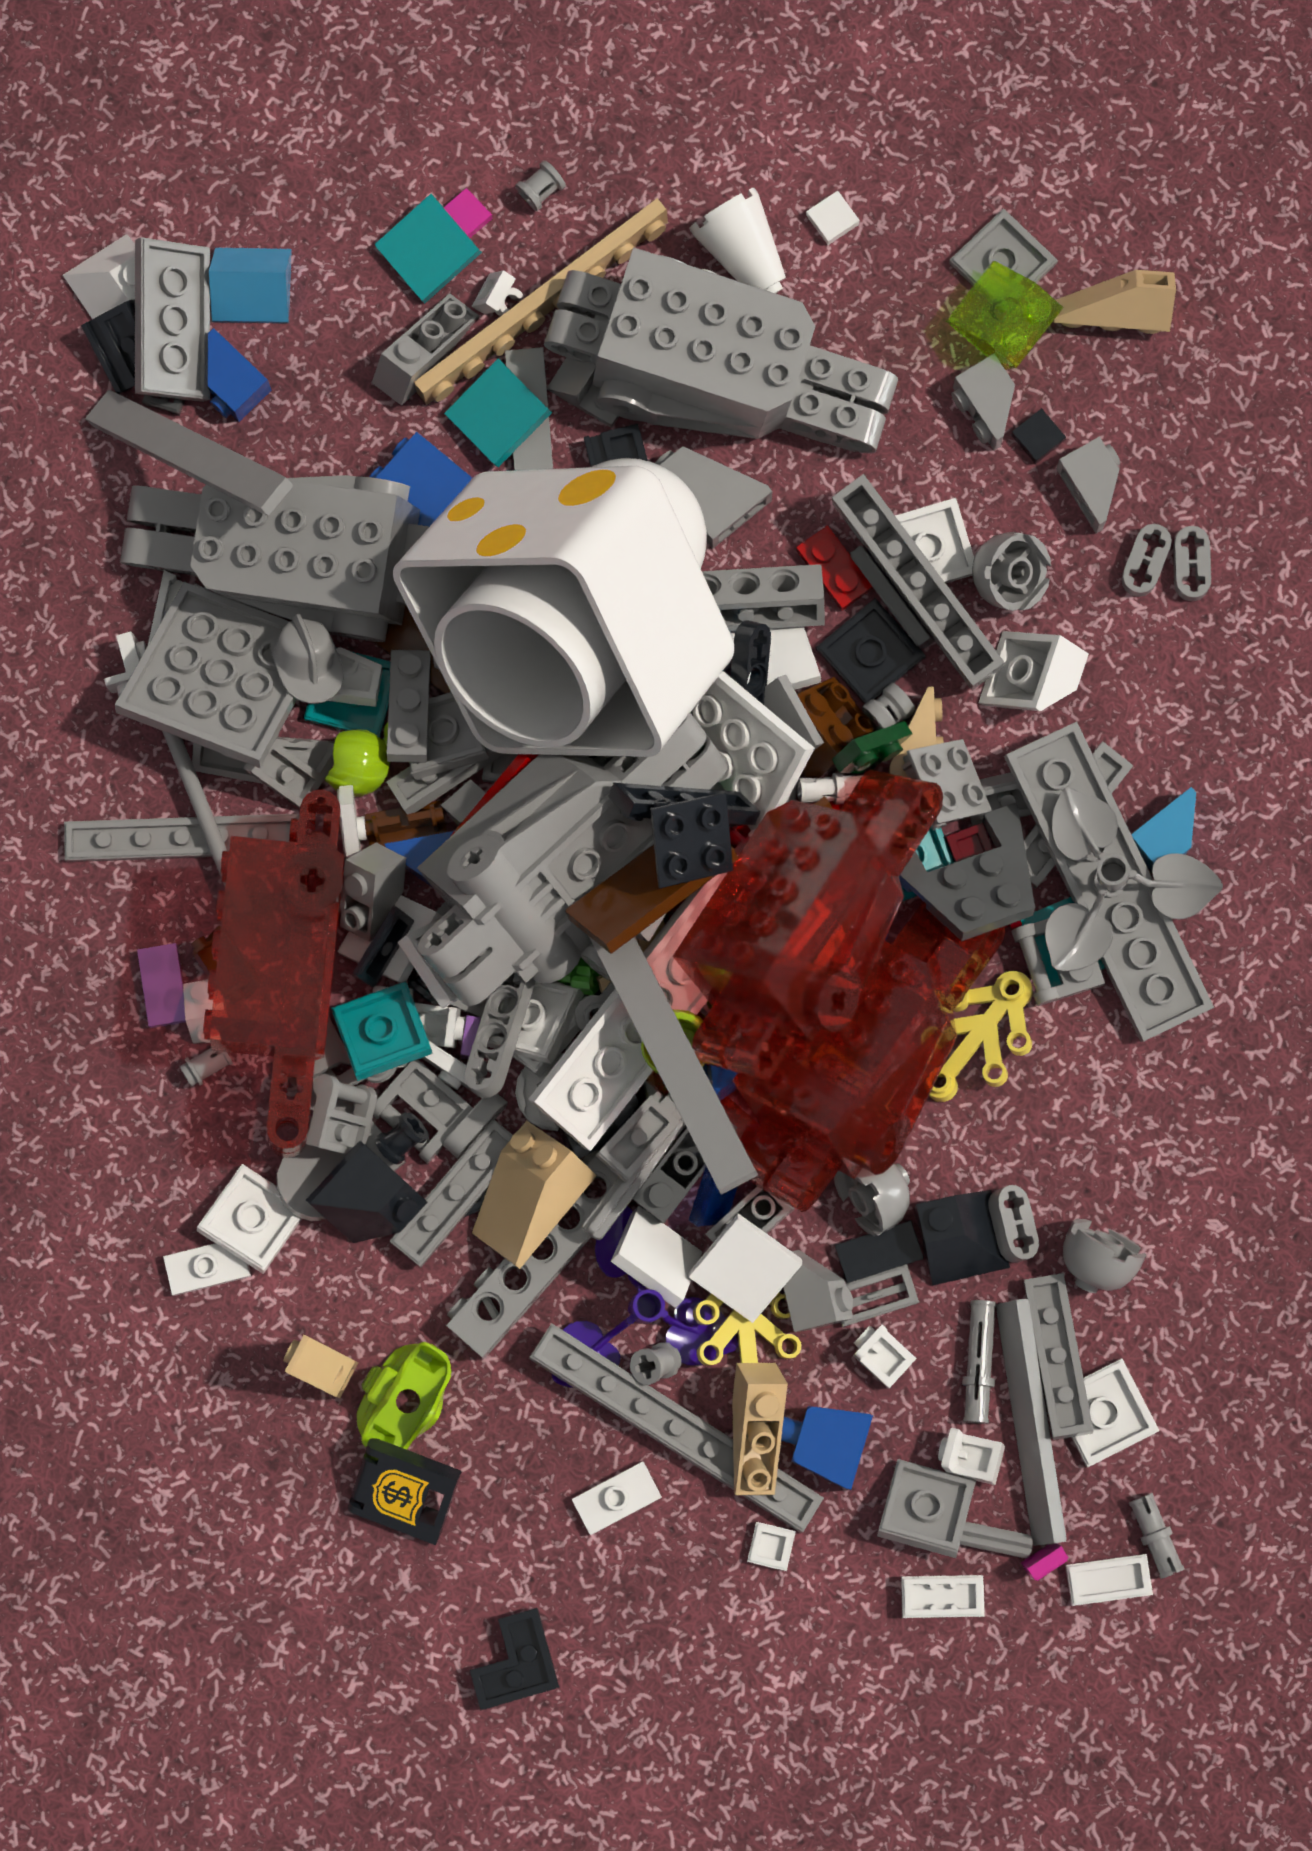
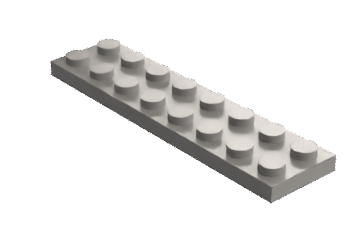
[1004,722,1214,1042]

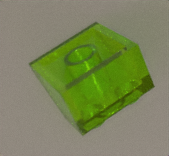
[946,261,1064,370]

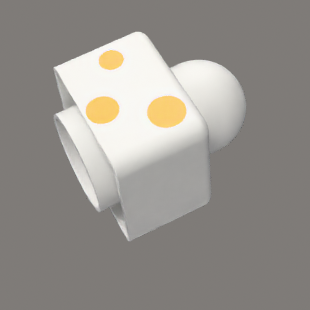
[393,458,734,757]

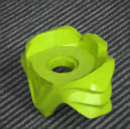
[356,1342,451,1450]

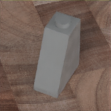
[655,446,773,549]

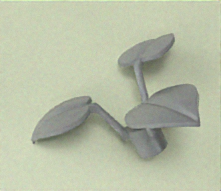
[1045,788,1223,971]

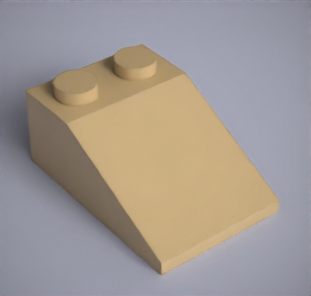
[472,1120,597,1269]

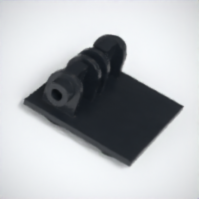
[650,792,733,888]

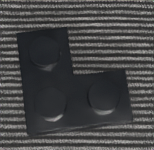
[470,1608,560,1711]

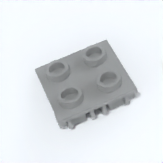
[902,739,992,831]

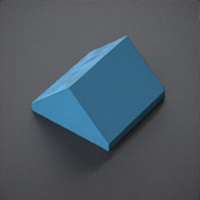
[209,248,292,323]

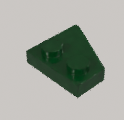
[831,721,913,774]

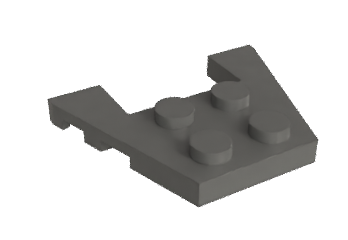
[876,803,1035,941]

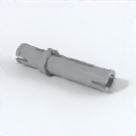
[962,1300,996,1424]

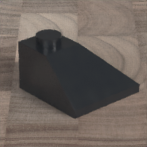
[306,1141,428,1243]
[914,1190,1010,1286]

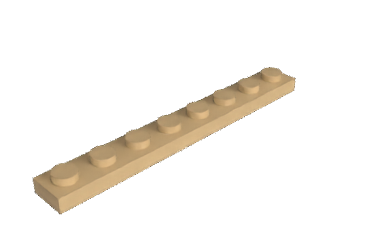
[414,198,668,405]

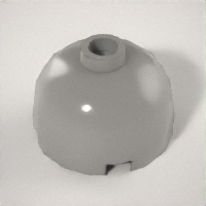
[972,532,1051,611]
[834,1154,910,1236]
[1063,1219,1146,1293]

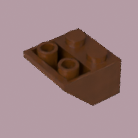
[797,676,877,778]

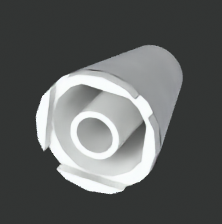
[689,188,786,293]

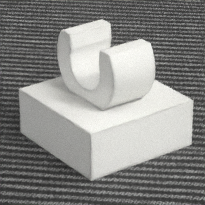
[472,270,523,316]

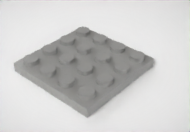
[115,582,297,768]

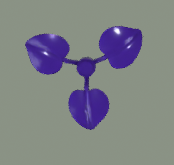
[552,1206,738,1388]

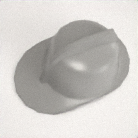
[270,614,344,704]

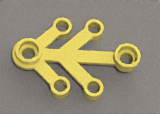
[924,971,1033,1102]
[693,1293,801,1390]

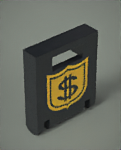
[347,1438,462,1545]

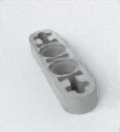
[464,974,536,1098]

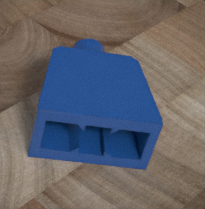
[781,1406,873,1490]

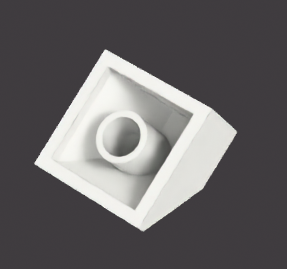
[63,234,135,319]
[978,631,1089,711]

